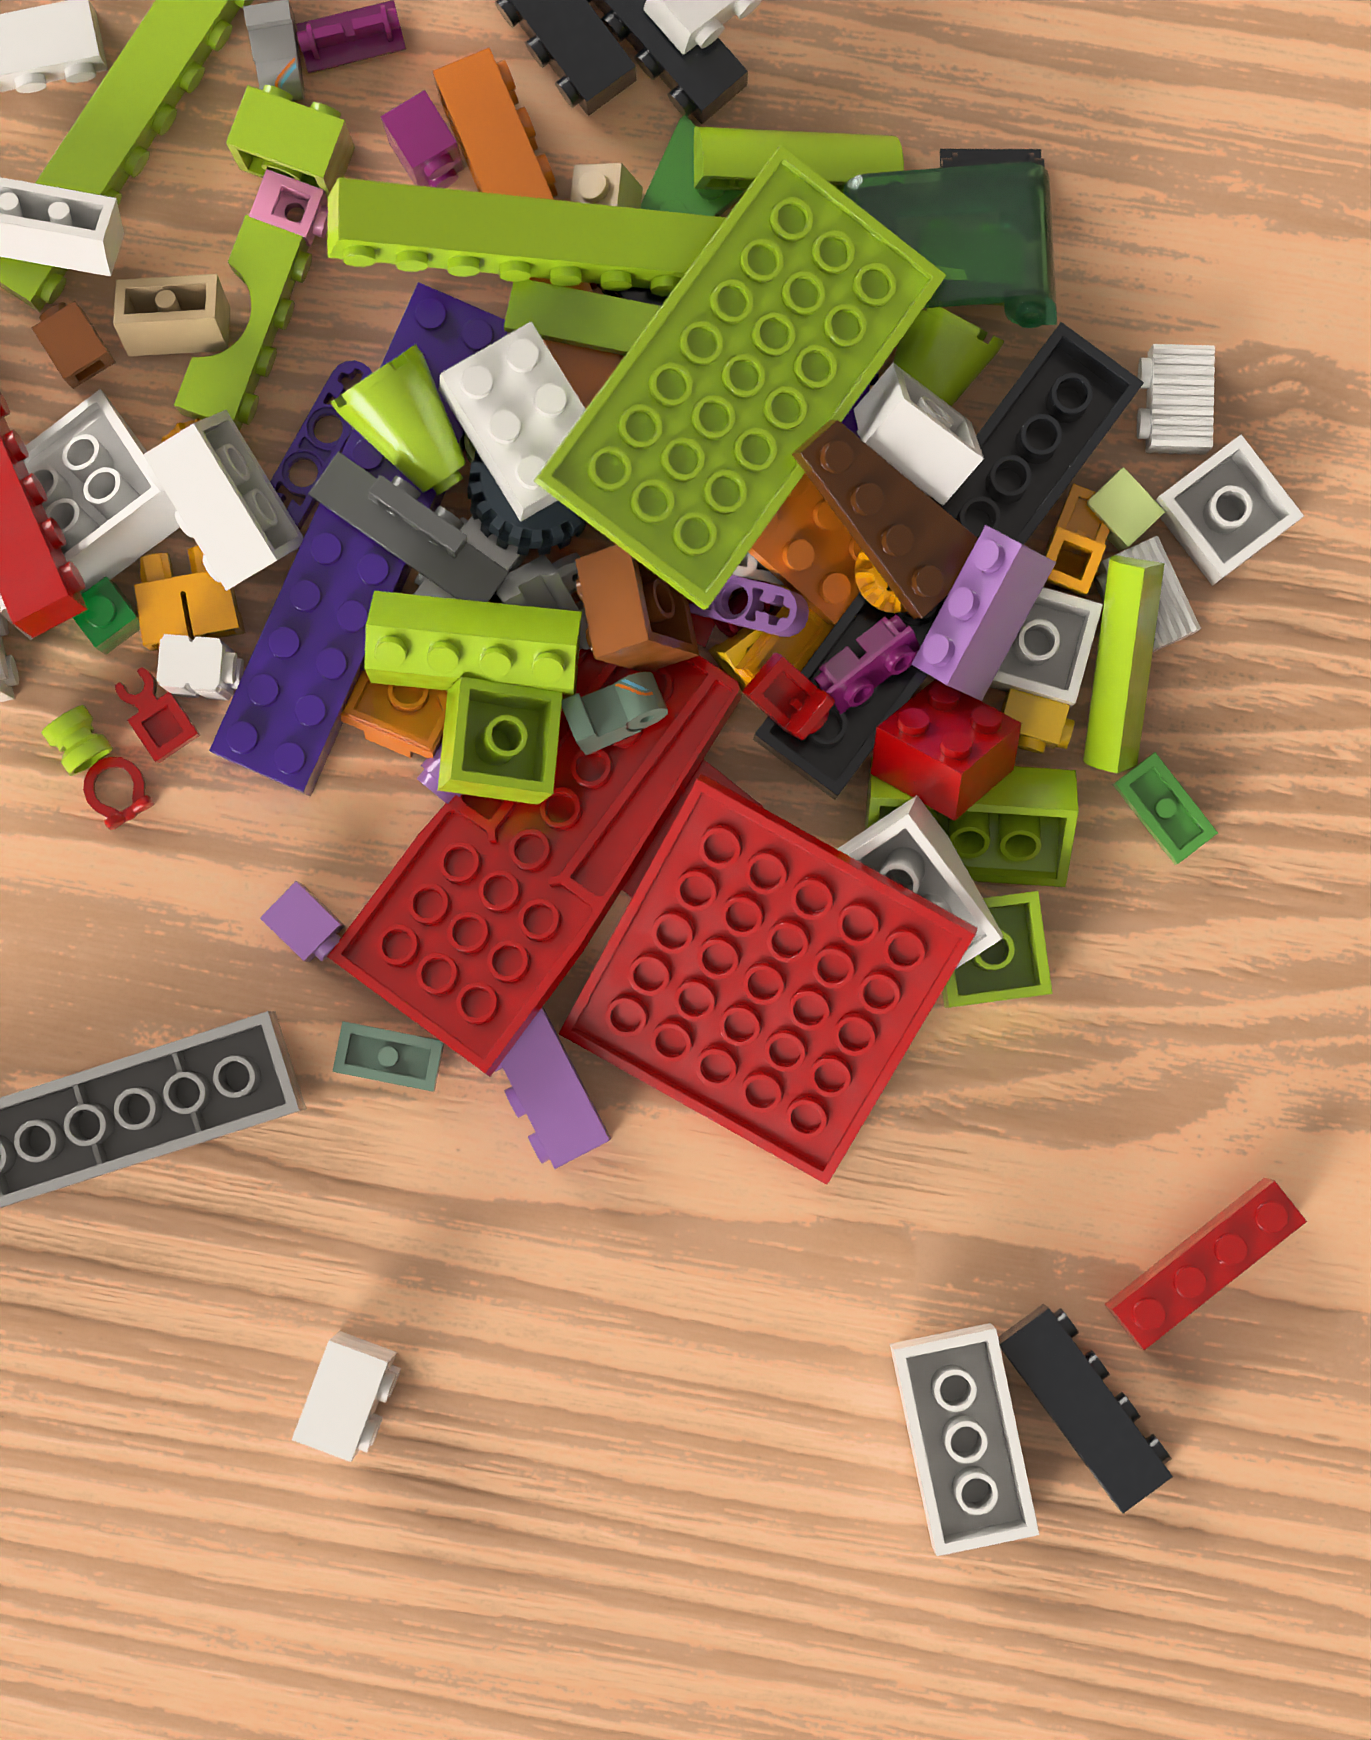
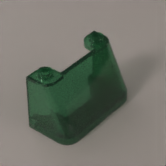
[843,162,1057,328]

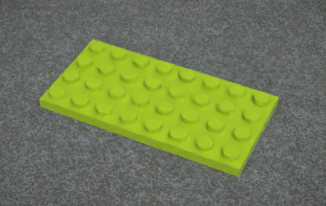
[533,145,947,610]

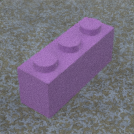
[911,525,1056,701]
[494,1007,611,1169]

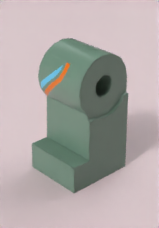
[561,672,668,755]

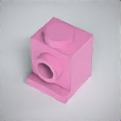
[249,169,328,247]

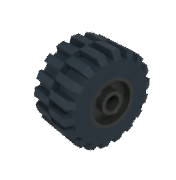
[467,451,587,556]

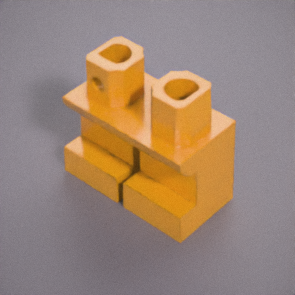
[134,546,245,651]

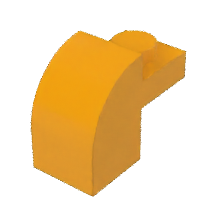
[1043,483,1110,596]

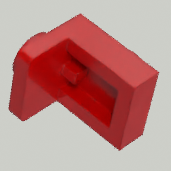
[742,652,835,740]

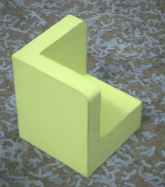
[1087,467,1165,552]

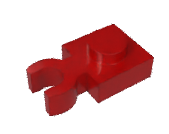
[115,667,200,764]

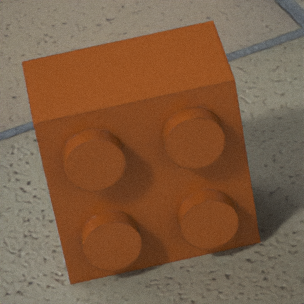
[575,544,699,672]

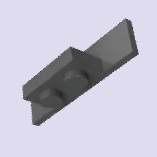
[308,451,509,602]

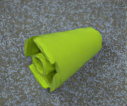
[893,302,1004,407]
[331,344,466,495]

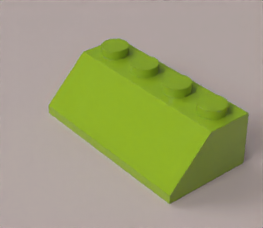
[365,591,582,700]
[865,757,1079,887]

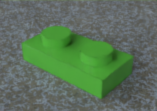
[1112,752,1218,865]

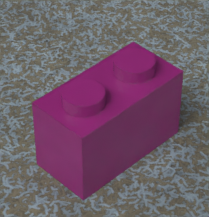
[380,90,464,188]

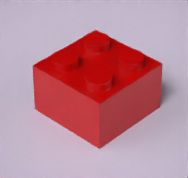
[871,679,1022,821]

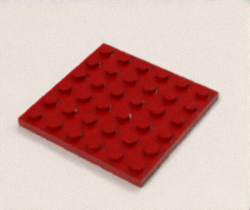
[558,773,978,1185]

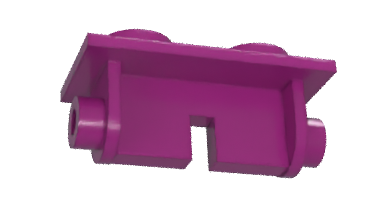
[296,0,406,74]
[814,615,920,715]

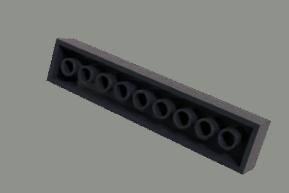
[753,322,1144,800]

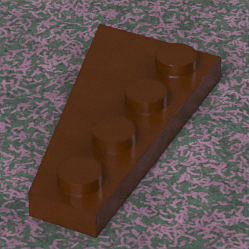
[792,420,978,619]

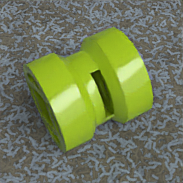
[41,705,113,776]

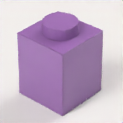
[260,881,345,962]

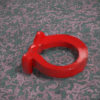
[83,757,155,831]

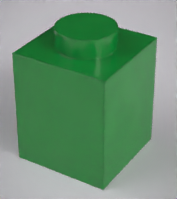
[72,576,140,655]

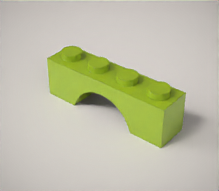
[174,215,312,431]

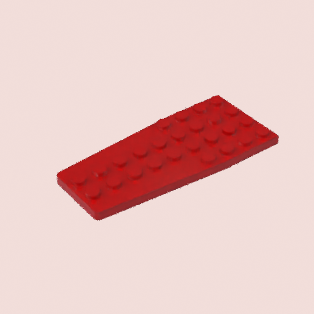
[327,649,742,1077]

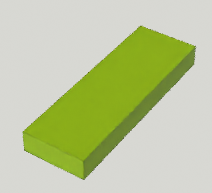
[504,279,661,356]

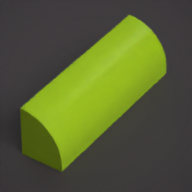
[694,126,904,197]
[1083,555,1165,773]

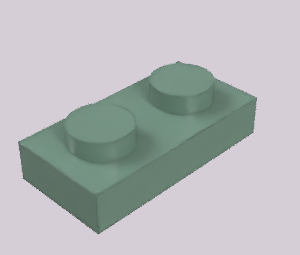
[332,1021,444,1092]

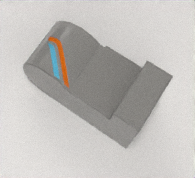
[243,0,305,101]

